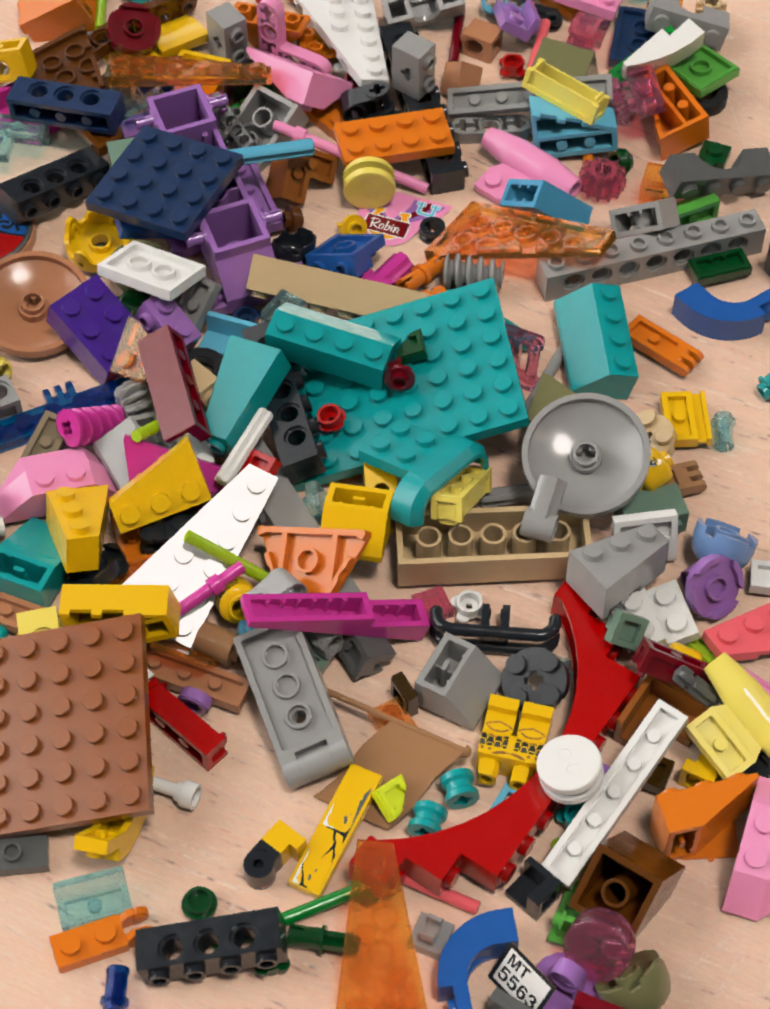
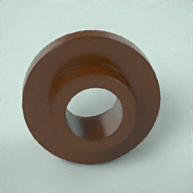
[282,205,304,234]

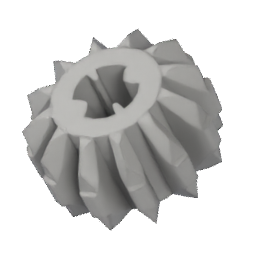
[114,378,155,419]

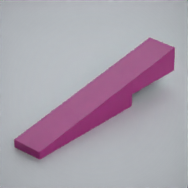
[240,592,431,641]

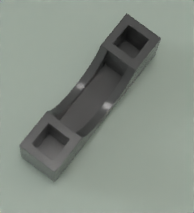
[659,147,770,200]

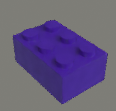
[46,274,149,387]

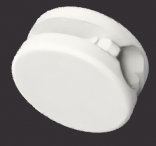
[537,735,604,805]

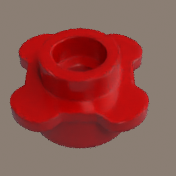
[499,53,526,78]

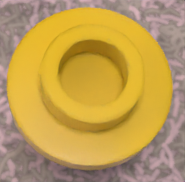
[336,214,367,234]

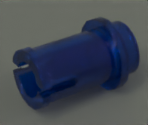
[100,964,130,1009]

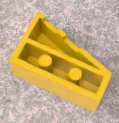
[109,434,212,534]
[58,584,181,643]

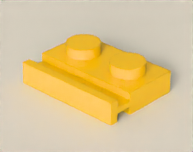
[659,391,713,448]

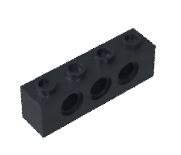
[0,146,110,226]
[135,906,288,986]

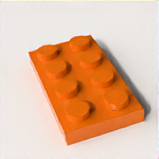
[333,107,455,169]

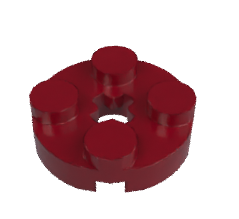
[106,2,161,56]

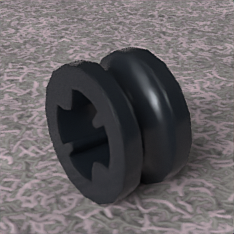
[420,217,445,245]

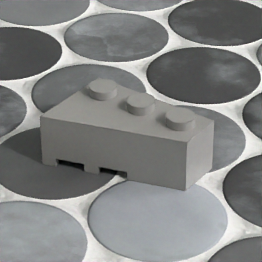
[566,523,669,620]

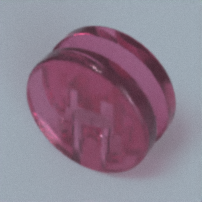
[563,907,636,982]

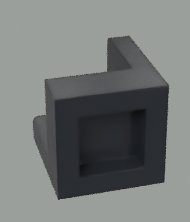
[506,856,562,921]

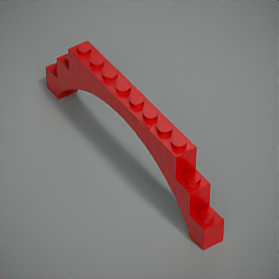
[348,580,640,900]

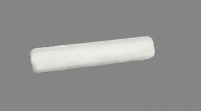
[215,407,273,487]

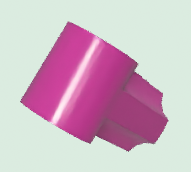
[361,252,414,286]

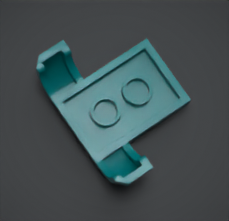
[358,419,489,527]

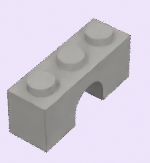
[381,0,465,28]
[644,0,730,51]

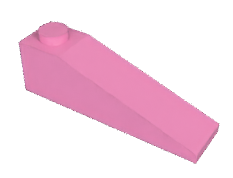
[246,46,353,112]

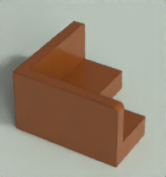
[266,149,339,205]
[613,675,709,748]

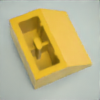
[320,482,394,563]

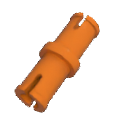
[395,254,445,290]

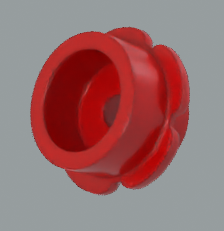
[316,403,346,433]

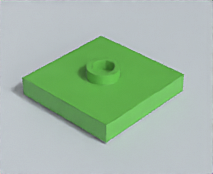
[670,44,740,99]

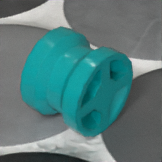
[440,768,480,809]
[407,800,448,837]

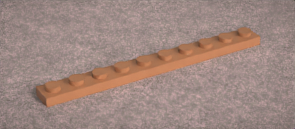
[0,591,252,713]

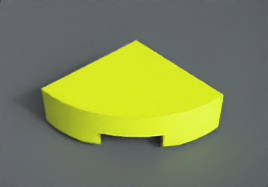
[370,774,406,823]

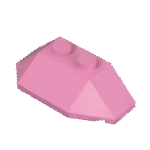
[0,446,118,524]
[722,776,770,922]

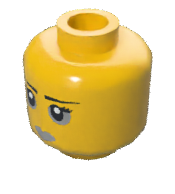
[640,447,674,491]

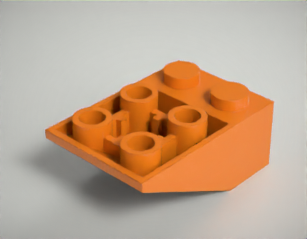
[648,772,759,860]

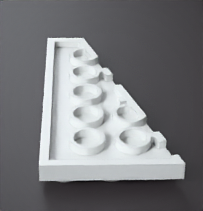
[122,464,278,650]

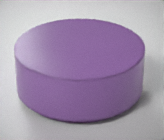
[178,686,213,715]

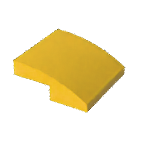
[153,15,208,58]

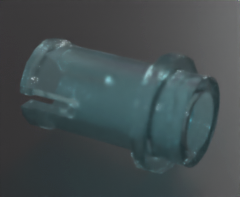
[711,411,736,452]

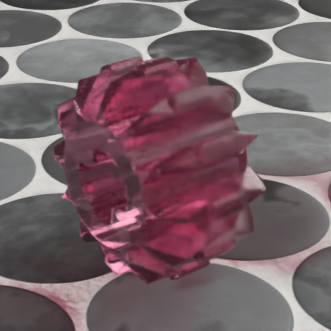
[579,156,627,203]

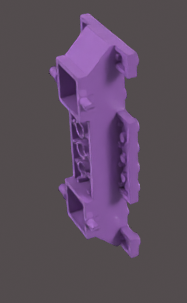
[119,83,303,315]

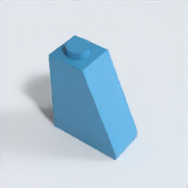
[499,179,593,234]

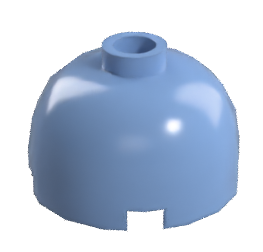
[691,518,758,569]

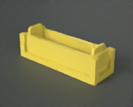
[521,58,610,126]
[431,465,492,526]

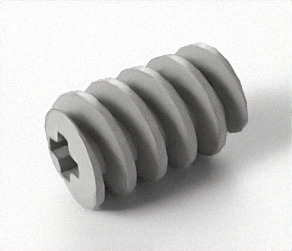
[443,252,506,292]

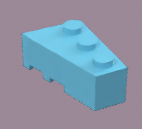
[529,95,618,158]

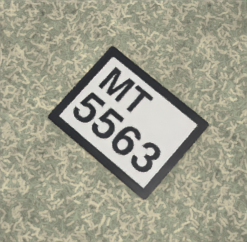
[488,942,556,1009]

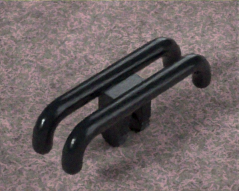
[429,603,562,655]

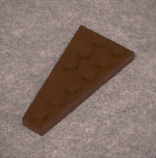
[31,24,123,157]

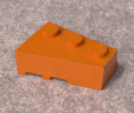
[643,64,710,161]

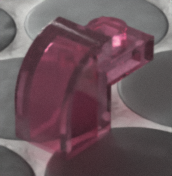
[566,11,609,51]

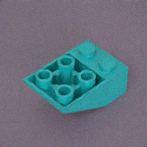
[0,517,68,608]

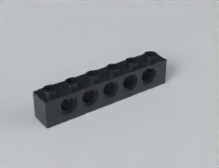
[241,319,328,484]

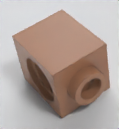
[460,18,503,64]

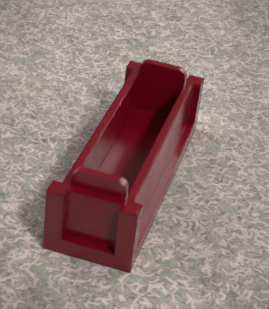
[632,636,718,695]

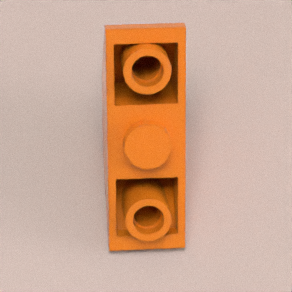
[234,1,311,49]

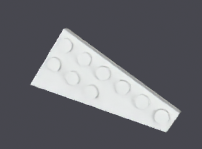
[293,0,389,87]

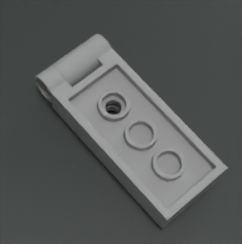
[232,628,355,790]

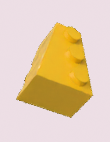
[46,485,109,573]

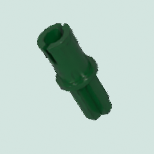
[287,923,361,955]

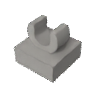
[408,912,455,961]

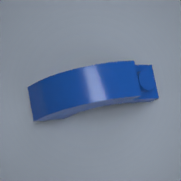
[672,282,770,341]
[437,907,519,1009]

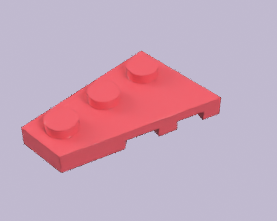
[701,603,770,661]

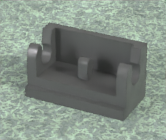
[337,635,396,679]

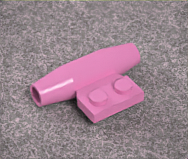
[474,127,582,217]

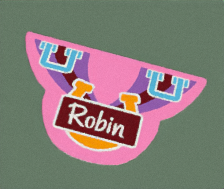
[356,192,452,246]

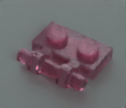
[613,64,666,125]

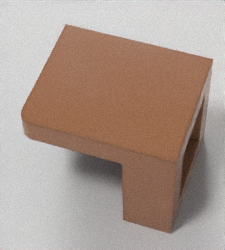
[440,61,483,95]

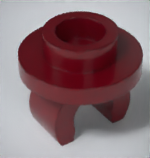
[384,356,415,391]

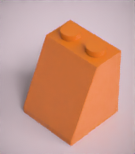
[17,0,97,42]

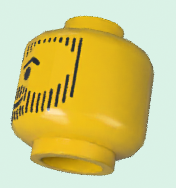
[214,577,254,624]

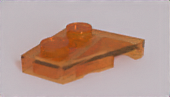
[110,316,150,382]

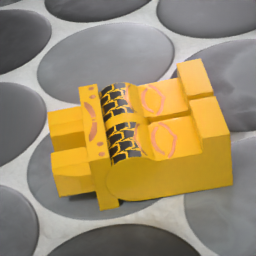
[476,693,554,790]

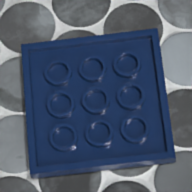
[85,125,244,242]

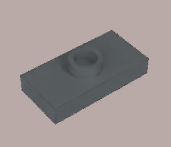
[0,834,50,877]

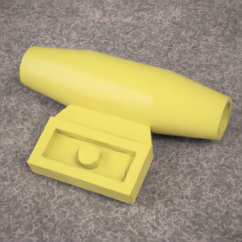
[683,652,770,780]

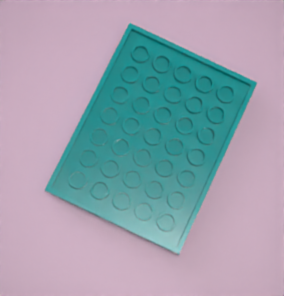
[285,278,530,492]

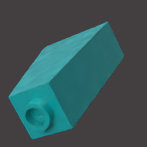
[206,335,291,455]

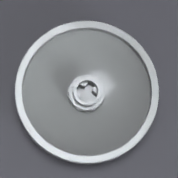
[521,393,651,518]

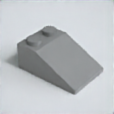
[224,83,310,173]

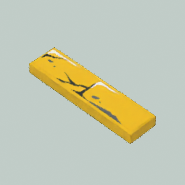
[288,764,383,898]

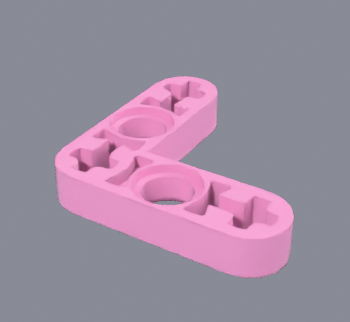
[257,0,332,74]

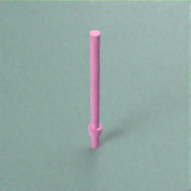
[272,120,430,194]

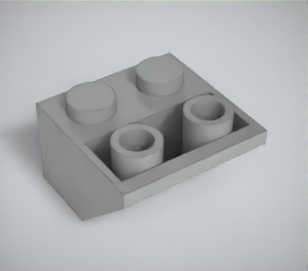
[93,411,176,490]
[414,632,502,731]

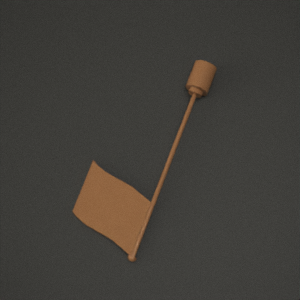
[193,621,472,831]

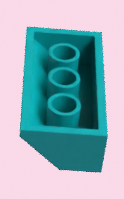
[553,283,639,400]
[265,302,401,390]

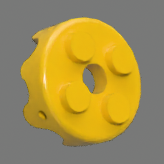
[63,210,136,273]

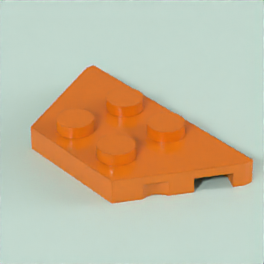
[257,525,372,593]

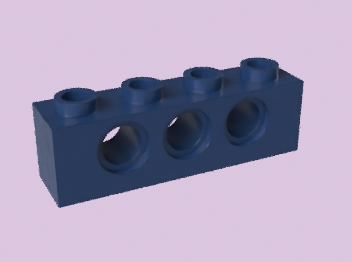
[6,76,127,136]

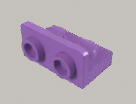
[493,0,541,42]

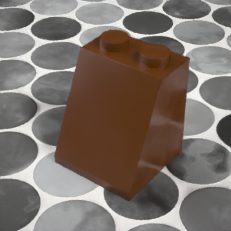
[568,831,686,944]

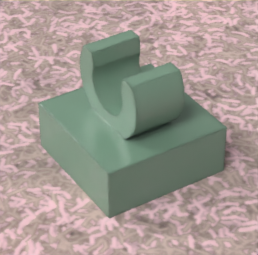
[604,608,650,651]

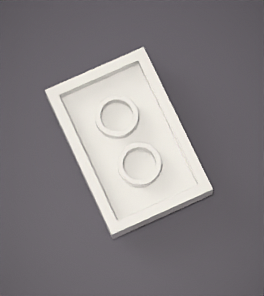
[97,240,206,301]

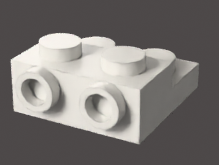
[611,579,701,653]

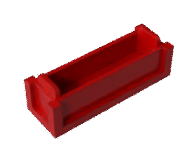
[148,677,228,772]

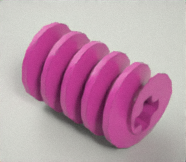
[56,404,125,447]

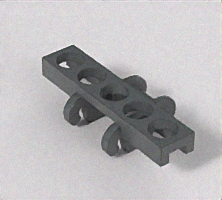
[210,91,257,148]

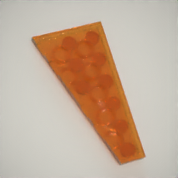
[105,52,272,87]
[424,201,616,260]
[336,839,428,1009]

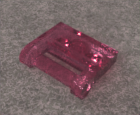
[505,323,545,391]

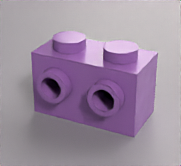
[134,296,202,350]

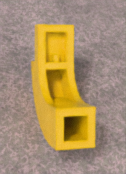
[73,766,155,862]

